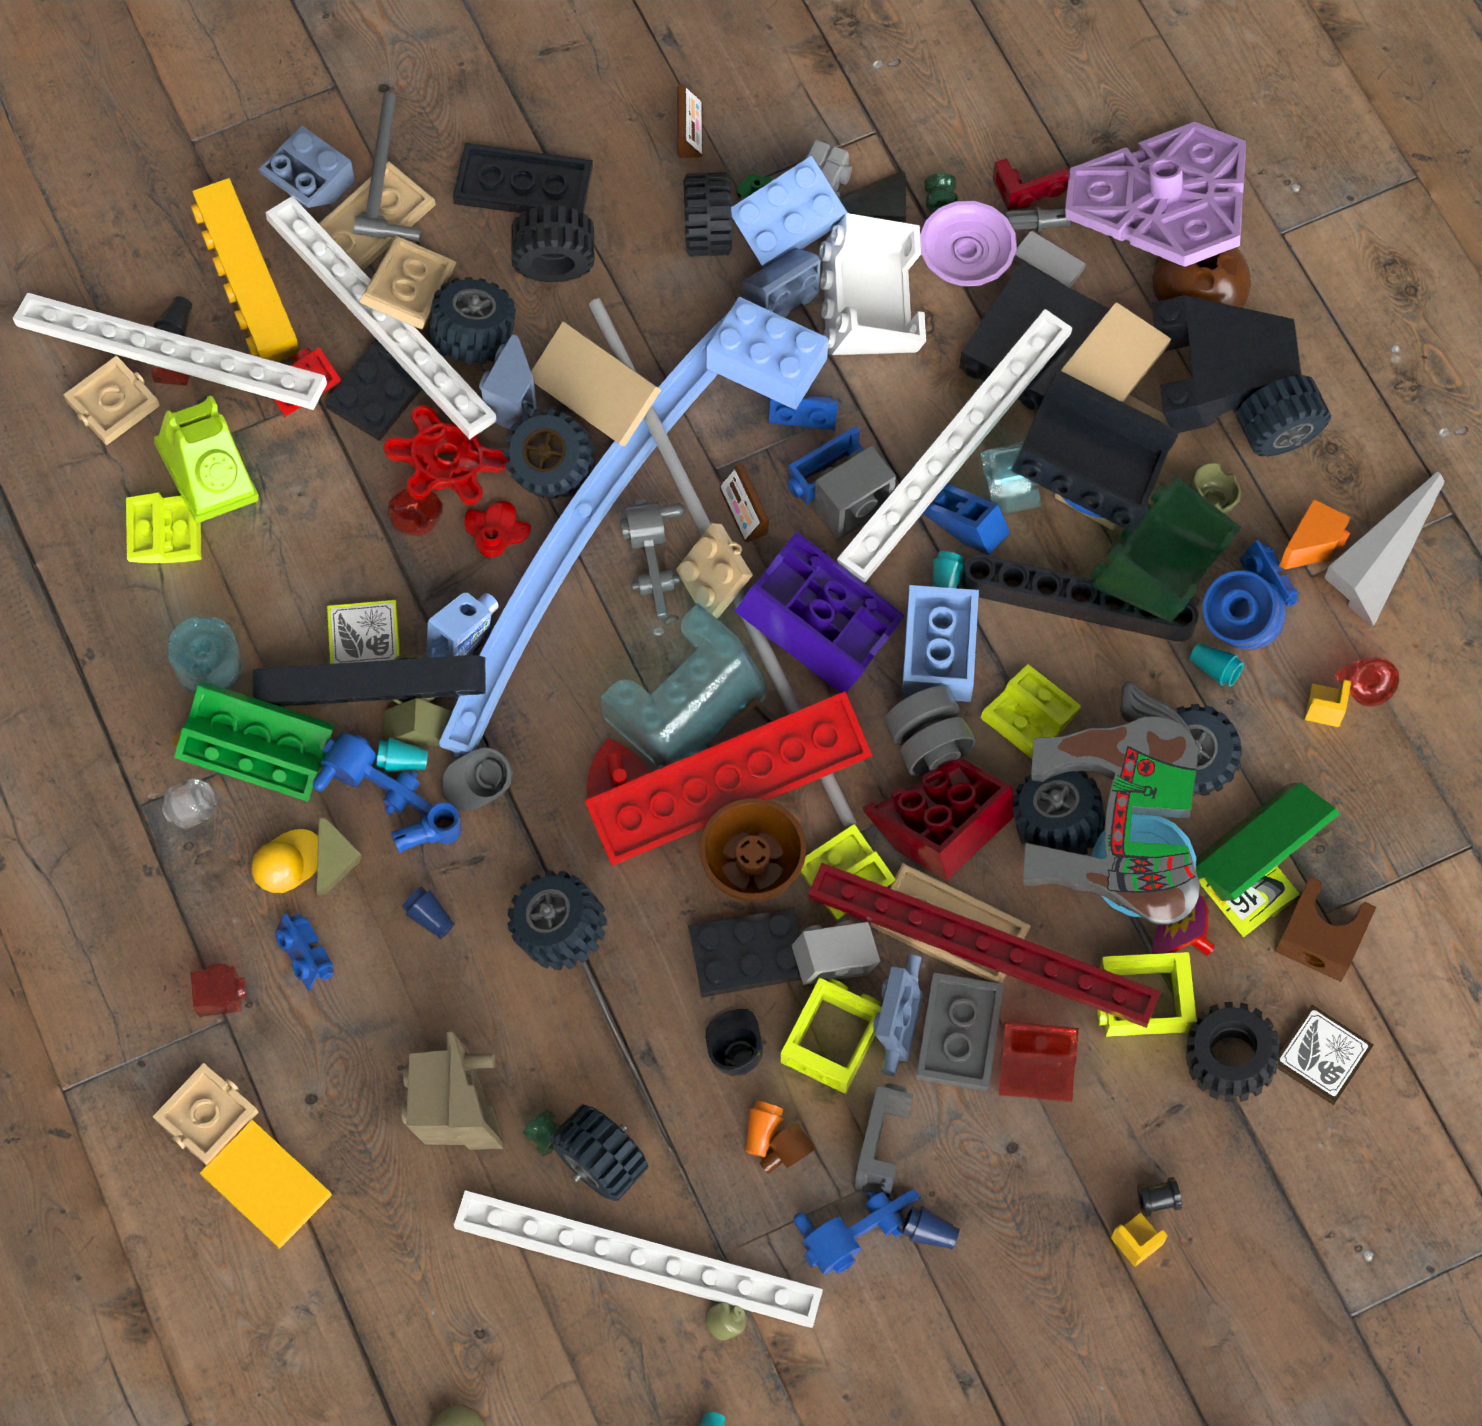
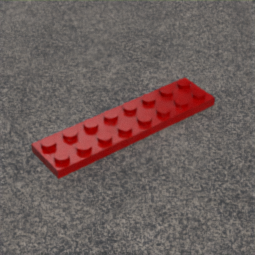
[584,691,873,866]

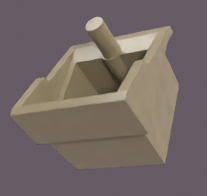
[402,1032,503,1150]

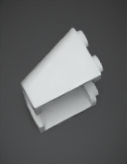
[819,213,926,355]

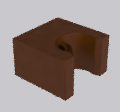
[1275,876,1376,982]

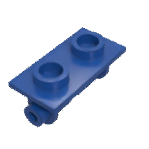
[769,395,839,431]
[1239,540,1299,607]
[275,913,334,991]

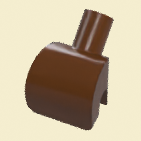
[760,1122,815,1174]

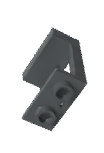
[854,1084,913,1197]

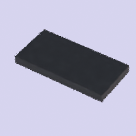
[453,143,593,213]

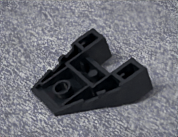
[1152,295,1302,433]

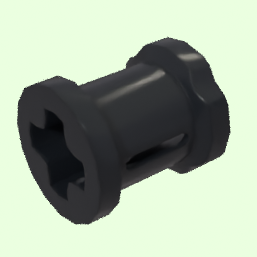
[1137,1177,1182,1217]

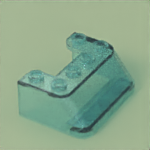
[601,603,767,769]

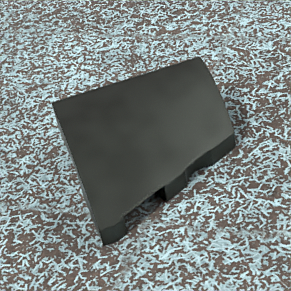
[840,172,906,223]

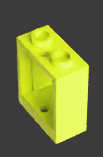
[1097,952,1197,1037]
[780,977,882,1094]

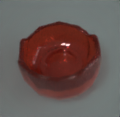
[387,488,443,536]

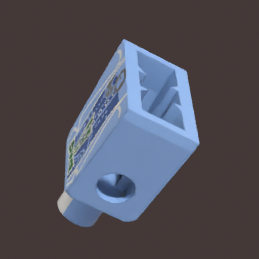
[426,593,499,658]

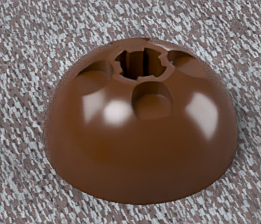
[1153,247,1251,308]
[700,798,806,902]

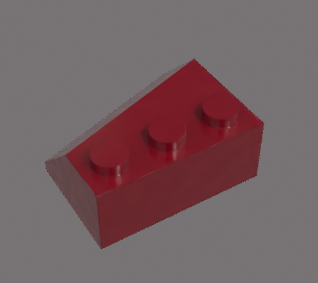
[863,757,1014,881]

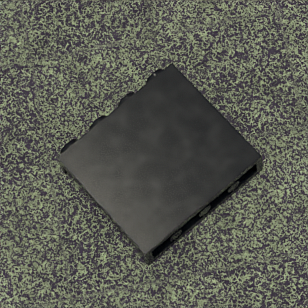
[959,262,1110,410]
[1010,370,1180,533]

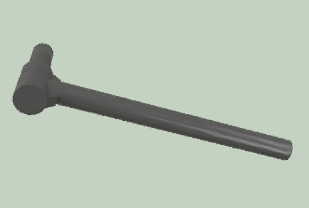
[353,92,421,241]

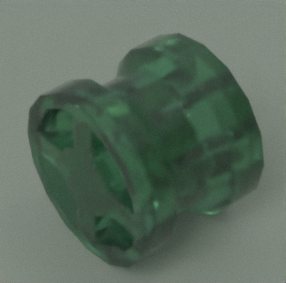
[924,173,958,212]
[522,1109,561,1156]

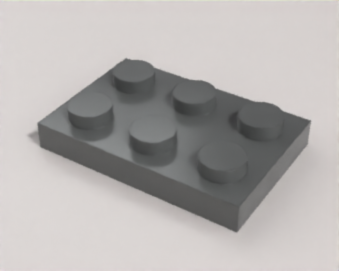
[916,972,1005,1092]

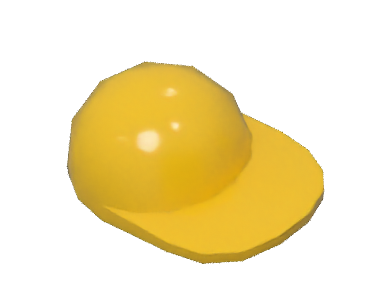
[251,829,318,893]

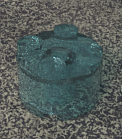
[980,441,1041,515]
[167,616,243,694]

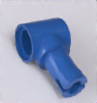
[391,802,462,853]

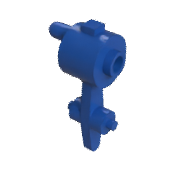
[313,733,433,815]
[794,1189,921,1275]

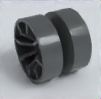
[884,686,976,776]

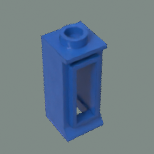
[786,426,869,506]

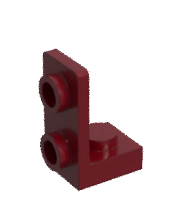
[993,158,1070,211]

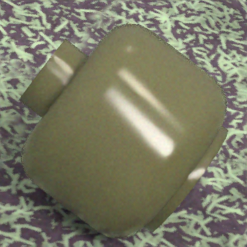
[706,1302,746,1340]

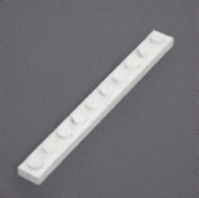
[266,196,496,439]
[13,293,327,410]
[837,309,1072,583]
[454,1190,823,1328]

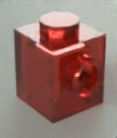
[191,964,247,1017]

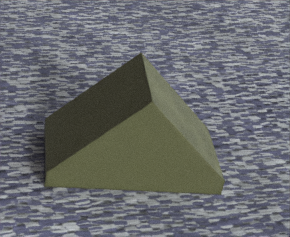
[383,698,453,746]
[317,818,361,896]

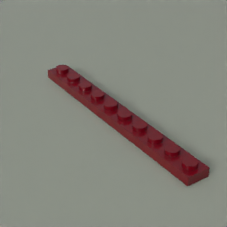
[808,863,1161,1028]

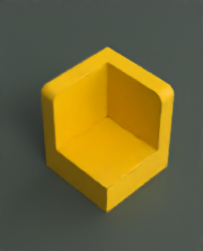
[1304,679,1351,727]
[1111,1213,1168,1267]

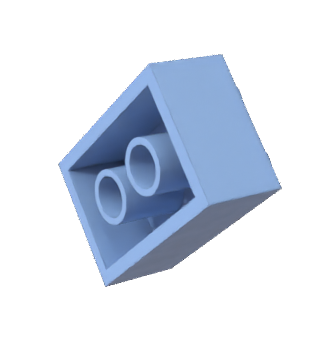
[731,156,848,268]
[707,297,828,410]
[901,585,979,702]

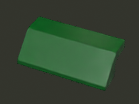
[174,681,335,802]
[1196,782,1340,901]

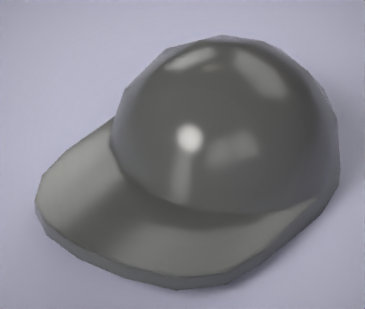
[443,748,514,811]

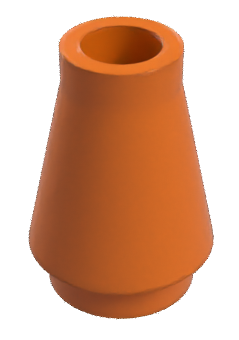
[744,1101,784,1158]

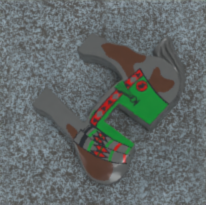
[1023,681,1200,925]

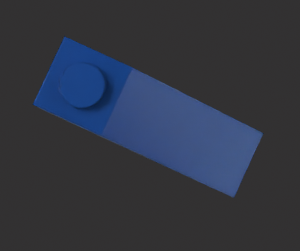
[922,484,1010,555]

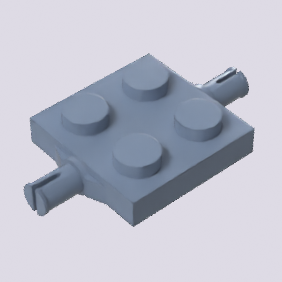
[873,954,924,1076]

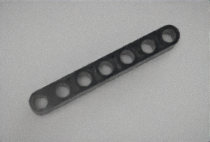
[962,555,1199,642]
[253,655,486,707]

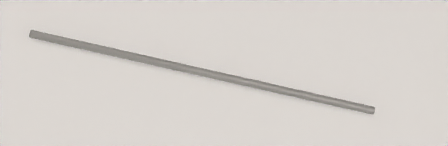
[589,298,858,830]

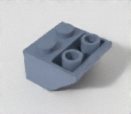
[258,125,355,208]
[742,248,820,318]
[479,334,537,432]

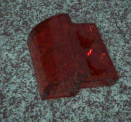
[998,1021,1079,1102]

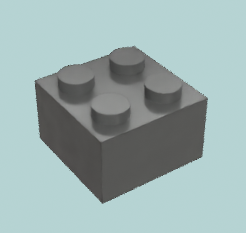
[814,446,896,541]

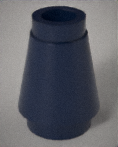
[402,886,455,939]
[902,1206,960,1250]

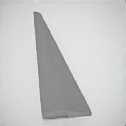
[1324,471,1445,627]

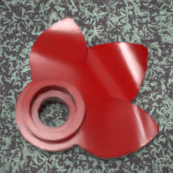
[464,501,531,558]

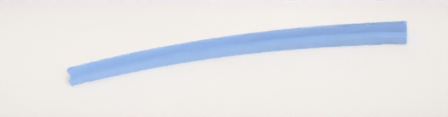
[439,312,729,758]

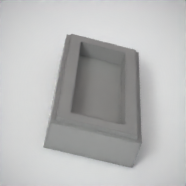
[1013,230,1086,288]

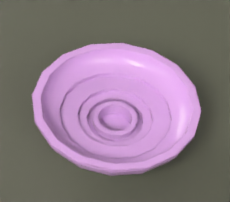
[920,201,1017,287]

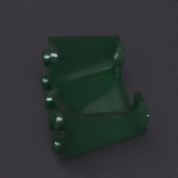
[1089,476,1241,622]

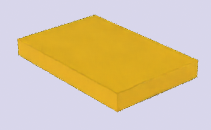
[200,1120,332,1249]

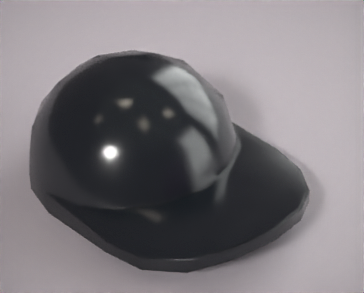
[705,1009,763,1076]

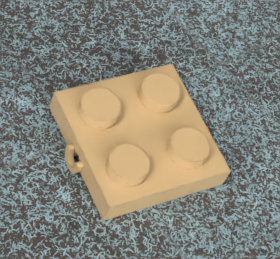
[63,355,160,445]
[676,523,753,621]
[153,1063,258,1166]

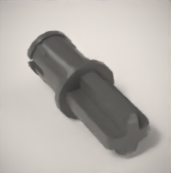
[1004,206,1071,232]

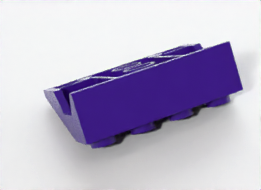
[734,532,905,693]

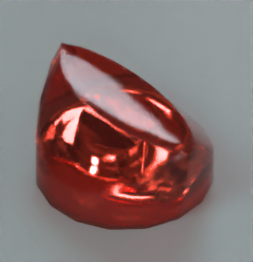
[1335,657,1399,706]

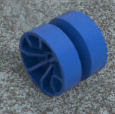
[1203,571,1286,650]

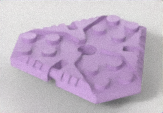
[1065,122,1246,267]

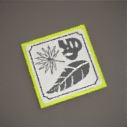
[327,600,400,664]

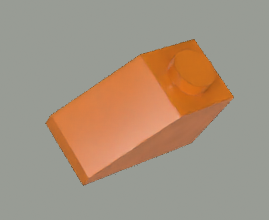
[1279,499,1351,569]

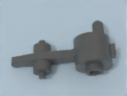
[620,498,685,620]

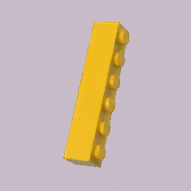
[190,178,300,362]

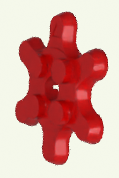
[383,405,509,506]

